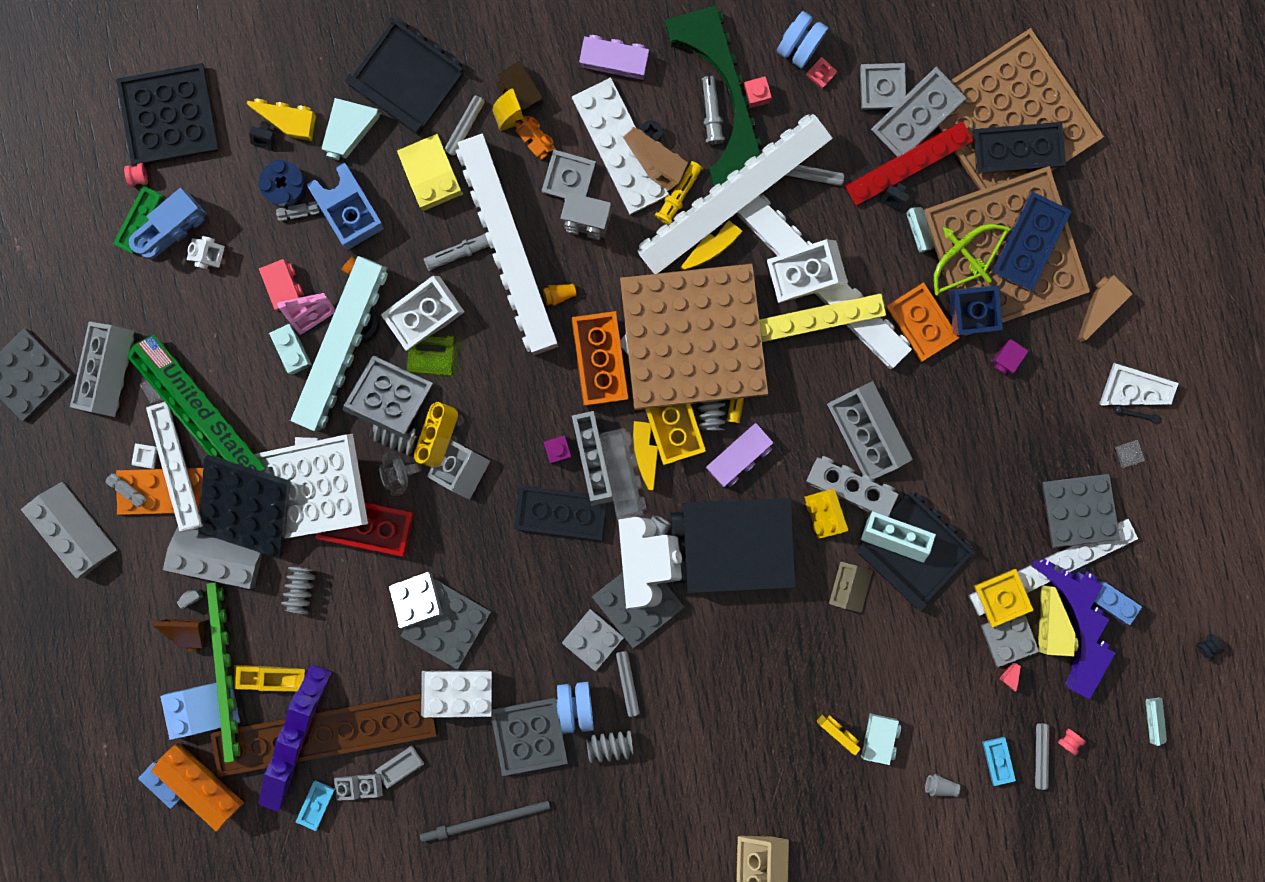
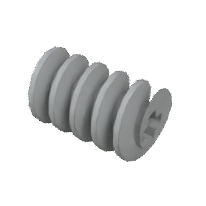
[697,401,725,431]
[368,425,418,456]
[281,566,316,614]
[587,731,633,763]

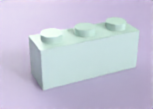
[861,511,936,563]

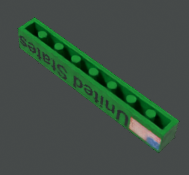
[127,334,265,472]

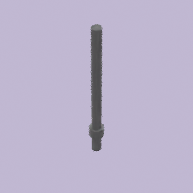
[420,800,551,843]

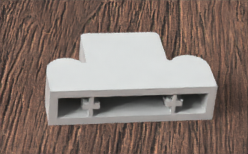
[618,517,682,609]

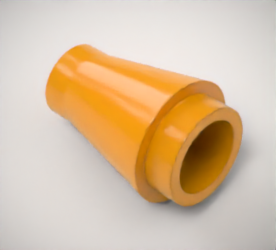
[543,284,576,306]

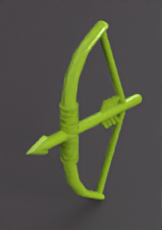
[934,224,1011,296]

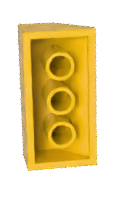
[645,404,706,465]

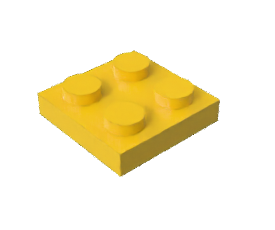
[804,488,848,539]
[974,569,1033,628]
[817,715,861,755]

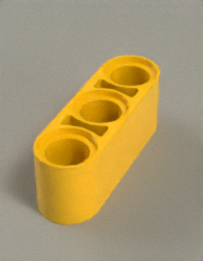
[414,402,458,468]

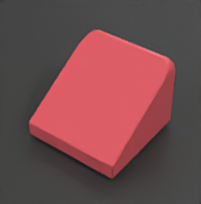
[1000,663,1021,692]

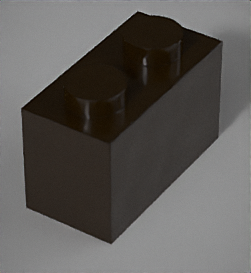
[496,61,544,115]

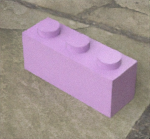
[579,35,649,80]
[705,423,773,487]

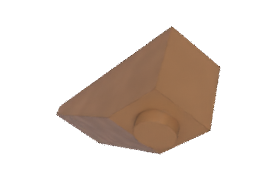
[1078,275,1132,342]

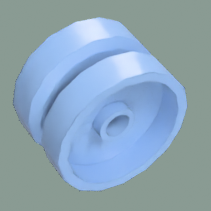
[776,11,829,69]
[556,681,594,734]

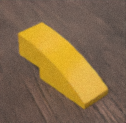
[493,89,523,131]
[681,220,742,271]
[633,421,658,490]
[233,665,305,691]

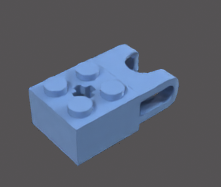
[307,163,384,251]
[129,187,207,259]

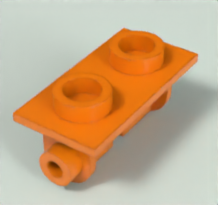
[514,115,556,160]

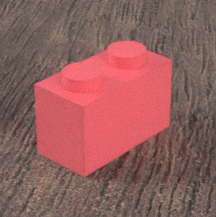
[259,259,304,312]

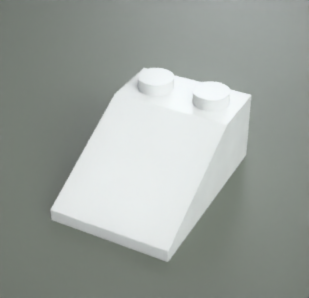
[767,239,848,302]
[381,276,464,351]

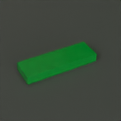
[113,186,164,254]

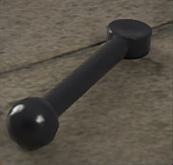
[1114,406,1159,423]

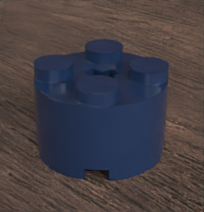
[258,160,307,208]

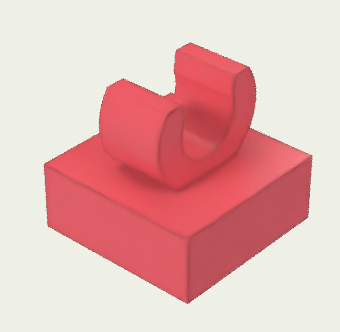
[806,57,838,89]

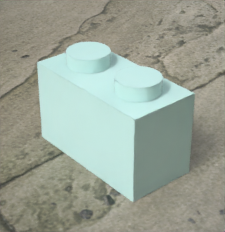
[269,324,312,375]
[861,713,901,765]

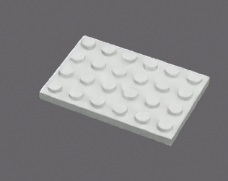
[253,434,368,538]

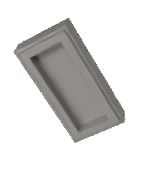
[375,745,425,789]

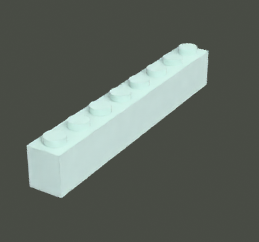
[290,256,388,431]

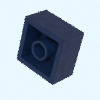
[949,285,1003,335]

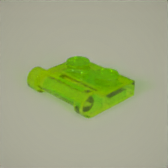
[407,335,454,376]

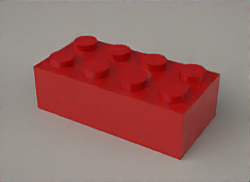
[315,502,415,556]

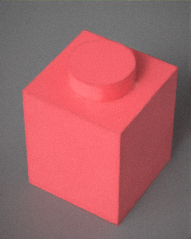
[743,76,772,109]

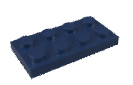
[991,191,1072,291]

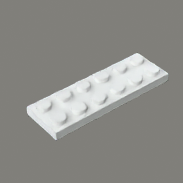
[572,78,669,215]

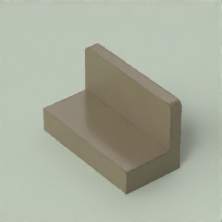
[829,561,873,613]

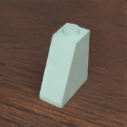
[322,98,380,160]

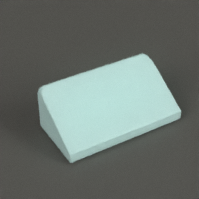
[906,207,935,253]
[1145,698,1167,746]

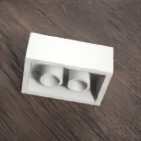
[421,670,492,717]

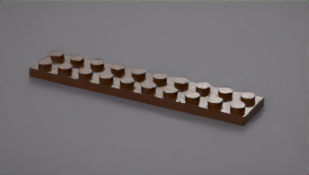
[210,693,437,777]

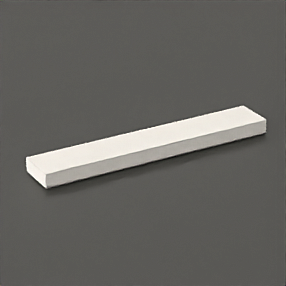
[146,402,203,533]

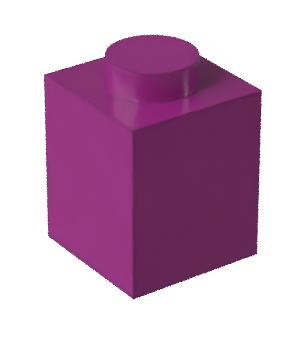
[991,339,1028,375]
[544,435,572,464]

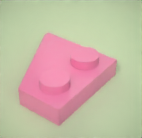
[277,293,336,335]

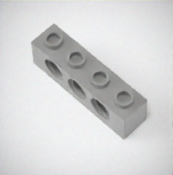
[572,411,613,506]
[806,456,898,517]

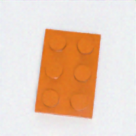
[886,282,959,362]

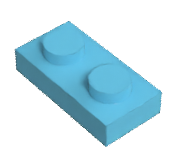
[982,737,1016,786]
[296,780,335,831]

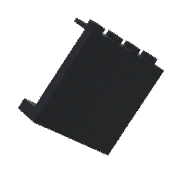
[345,17,464,136]
[854,492,976,611]

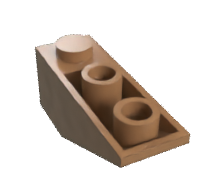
[623,127,688,191]

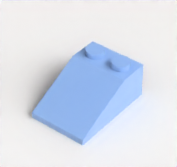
[160,683,240,740]

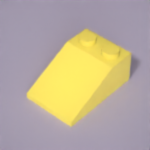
[397,134,463,211]
[1038,585,1078,656]

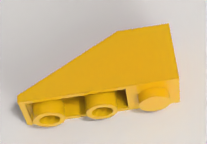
[247,99,316,141]

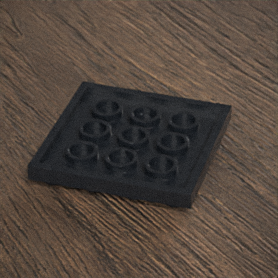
[116,63,219,166]
[198,455,291,559]

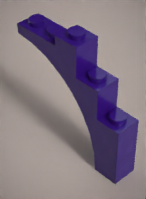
[1031,559,1115,700]
[258,664,332,812]

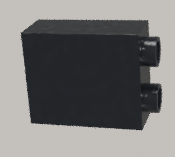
[671,498,795,593]

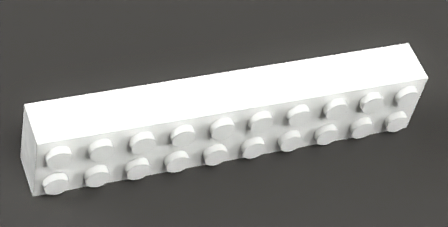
[456,134,558,355]

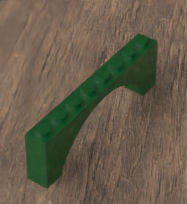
[665,5,762,187]

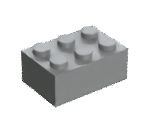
[561,192,611,240]

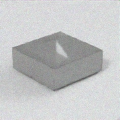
[177,589,204,609]

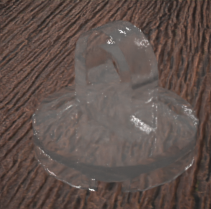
[379,452,423,496]

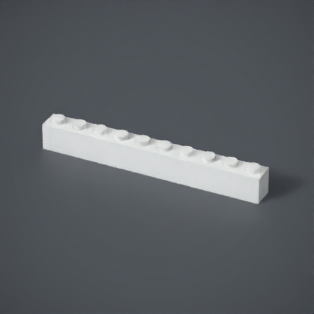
[637,114,832,274]
[736,194,912,369]

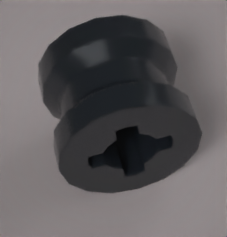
[640,120,662,142]
[1196,634,1225,662]

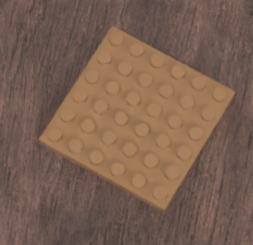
[937,28,1104,190]
[923,166,1090,335]
[620,264,768,410]

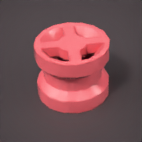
[124,163,148,188]
[1058,728,1086,756]

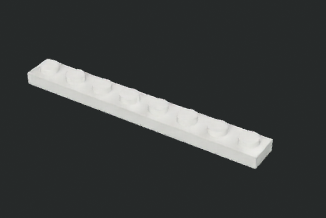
[969,519,1138,616]

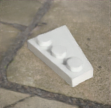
[1100,363,1179,405]

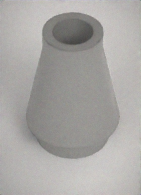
[925,774,960,797]

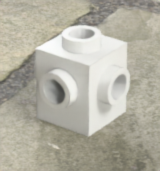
[187,236,225,269]

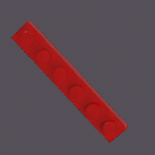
[845,121,973,205]

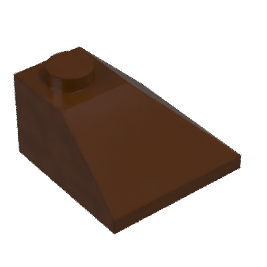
[153,619,208,652]

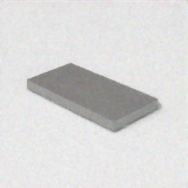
[871,67,967,157]

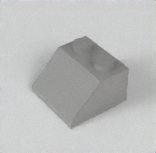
[427,439,490,500]

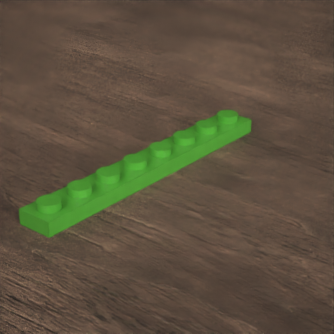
[206,583,240,762]

